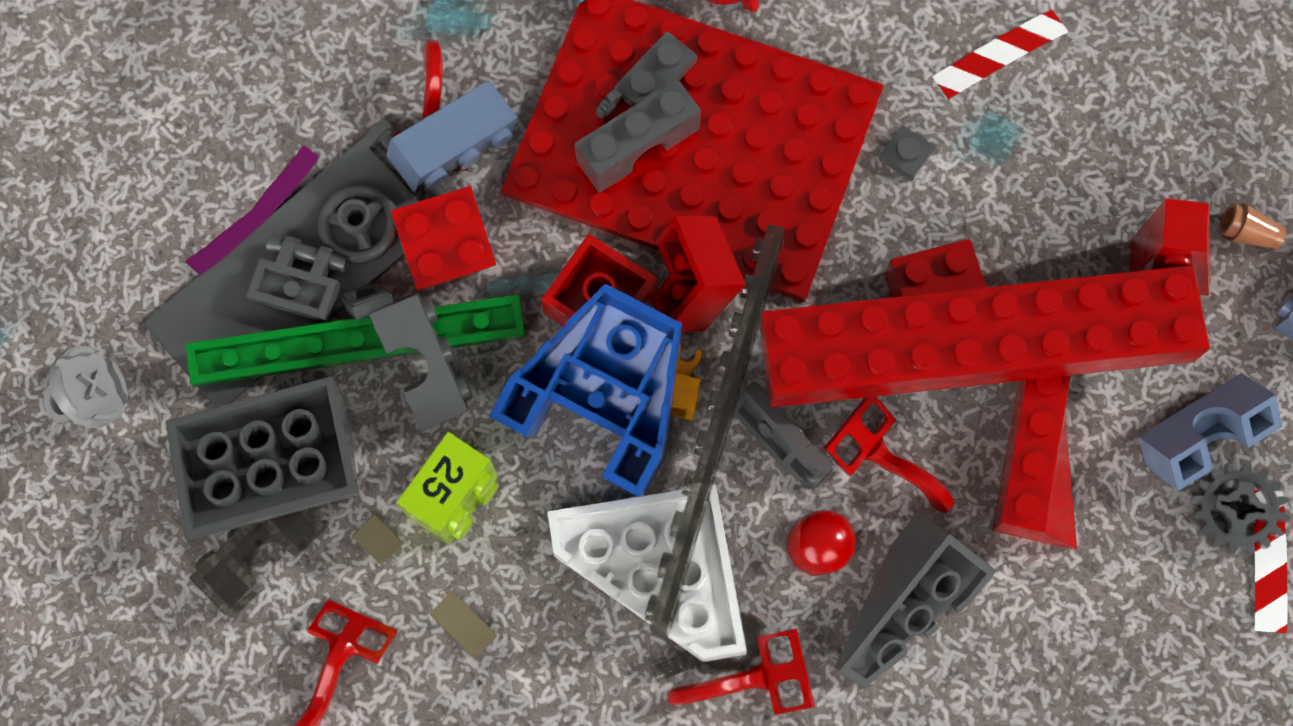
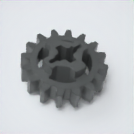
[1190,462,1289,555]

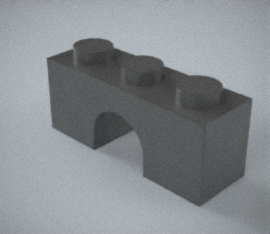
[574,79,701,193]
[369,291,473,431]

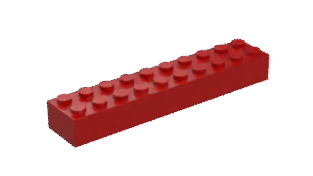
[759,265,1211,408]

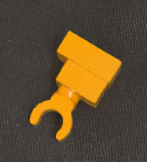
[671,346,701,420]

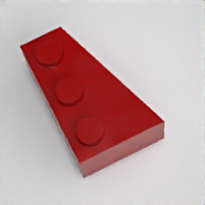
[1129,198,1211,296]

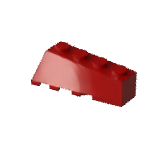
[992,375,1077,550]

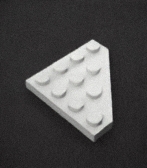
[548,484,746,662]

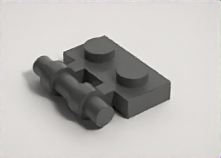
[246,235,350,323]

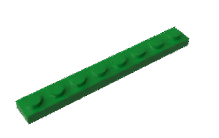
[185,294,525,387]

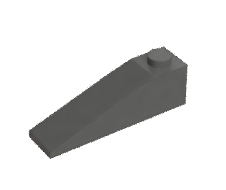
[835,510,996,688]

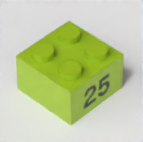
[396,432,499,545]

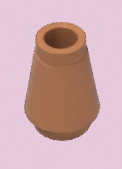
[1219,203,1287,250]

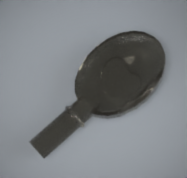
[651,612,768,683]

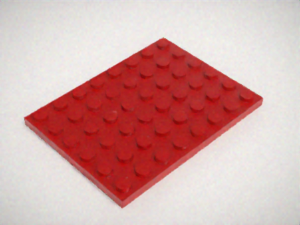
[501,0,884,302]

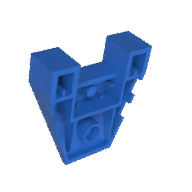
[489,284,682,497]

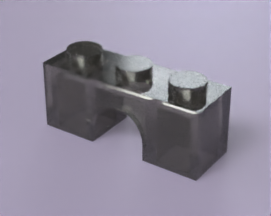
[189,509,327,619]

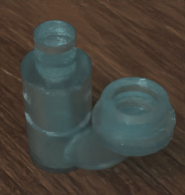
[426,0,492,35]

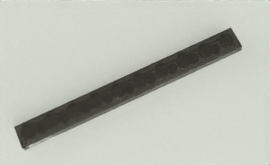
[645,224,785,639]

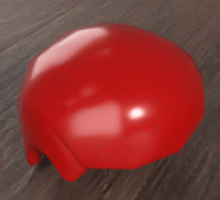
[787,510,856,576]

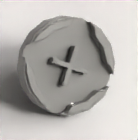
[44,346,128,428]

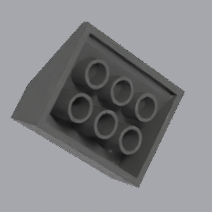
[165,376,359,541]

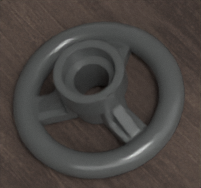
[318,185,398,263]

